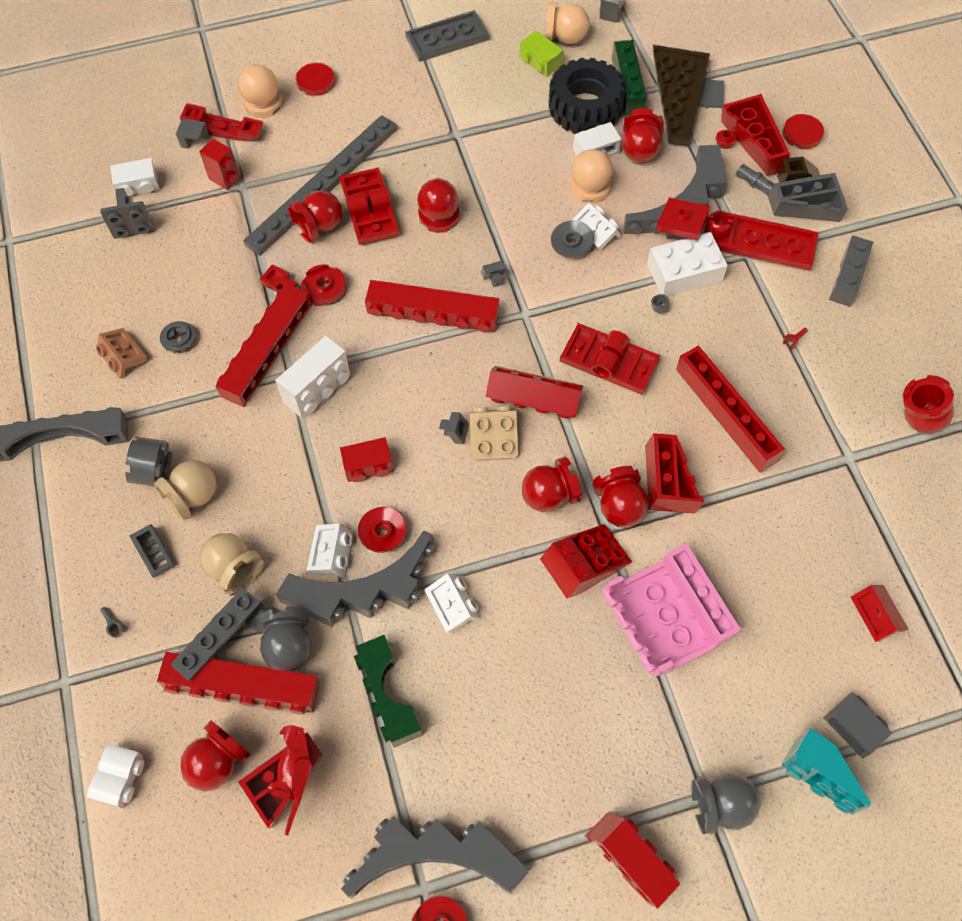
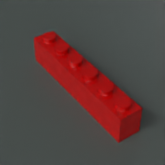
[365,280,500,332]
[216,284,312,407]
[676,345,785,473]
[156,651,320,715]

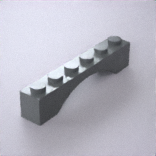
[0,407,128,462]

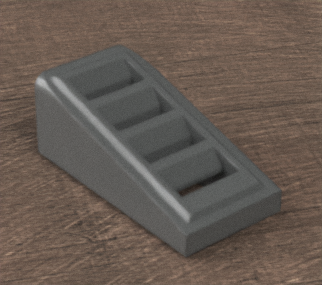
[129,524,175,578]

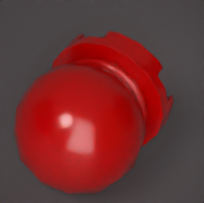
[621,108,664,163]
[417,178,460,233]
[287,190,342,243]
[903,375,954,434]
[522,456,582,512]
[592,466,649,528]
[180,720,251,792]

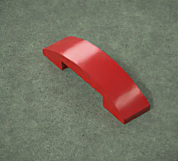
[180,103,263,141]

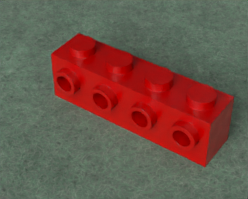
[485,366,583,419]

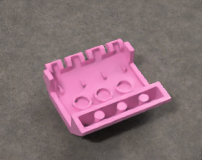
[601,544,741,676]

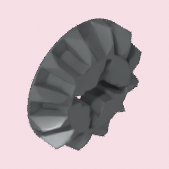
[160,321,196,354]

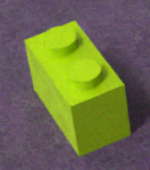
[519,31,564,77]

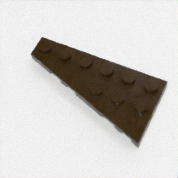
[652,45,710,146]

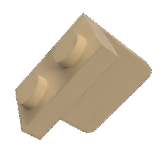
[470,406,518,460]

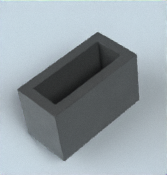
[823,692,892,759]

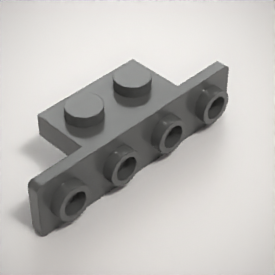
[171,588,261,681]

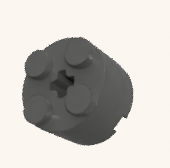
[125,436,172,487]

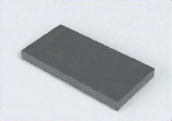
[405,10,489,62]

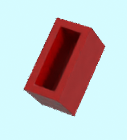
[199,138,240,190]
[340,437,394,482]

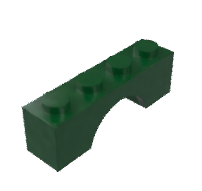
[612,40,647,117]
[354,635,423,748]

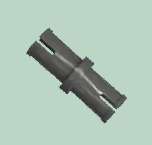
[736,164,775,195]

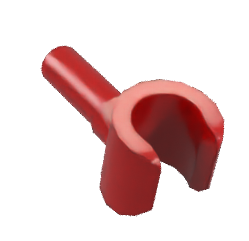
[783,328,808,350]

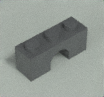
[829,235,873,307]

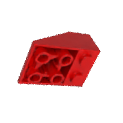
[540,524,632,599]

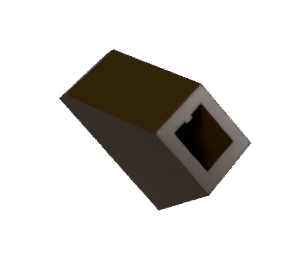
[777,156,820,183]

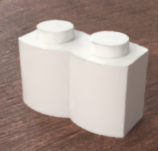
[87,744,144,808]

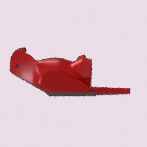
[268,725,312,836]

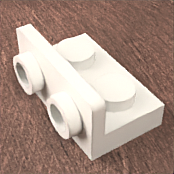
[572,203,621,250]
[307,523,353,578]
[424,574,480,633]

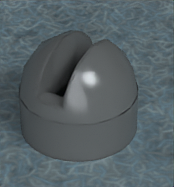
[651,294,669,314]

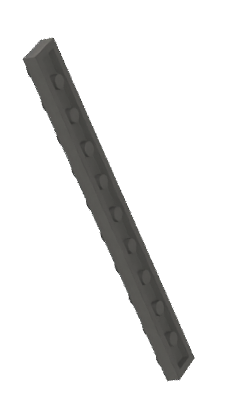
[243,115,397,256]

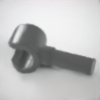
[100,607,124,638]

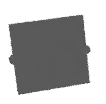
[698,78,724,109]

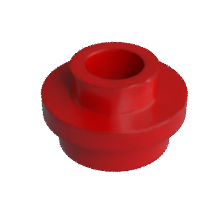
[715,129,736,149]

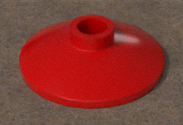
[358,507,406,553]

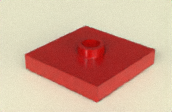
[656,197,710,240]

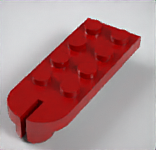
[703,211,819,270]

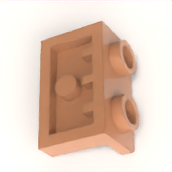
[96,328,147,378]

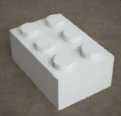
[647,232,727,296]
[275,336,351,419]

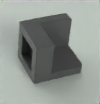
[176,118,209,149]

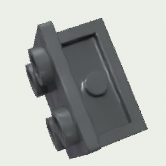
[100,188,155,239]

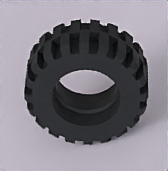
[548,58,626,134]

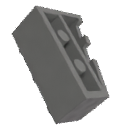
[768,173,848,222]

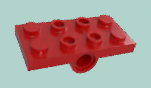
[339,167,400,245]
[559,323,661,395]

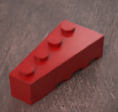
[721,94,790,176]

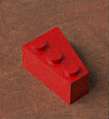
[645,433,705,514]
[238,732,324,829]
[585,813,681,909]

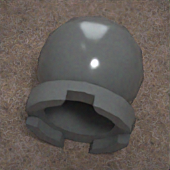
[257,607,311,671]
[691,773,761,835]

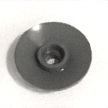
[551,220,593,258]

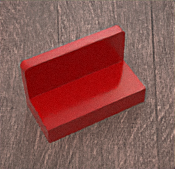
[851,585,908,642]

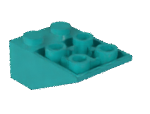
[781,728,871,814]

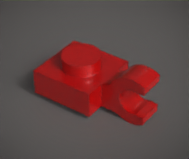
[259,264,298,292]

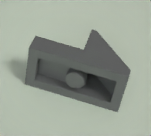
[599,0,626,22]

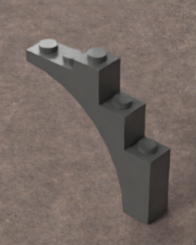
[623,145,726,239]
[276,530,435,627]
[341,816,529,899]

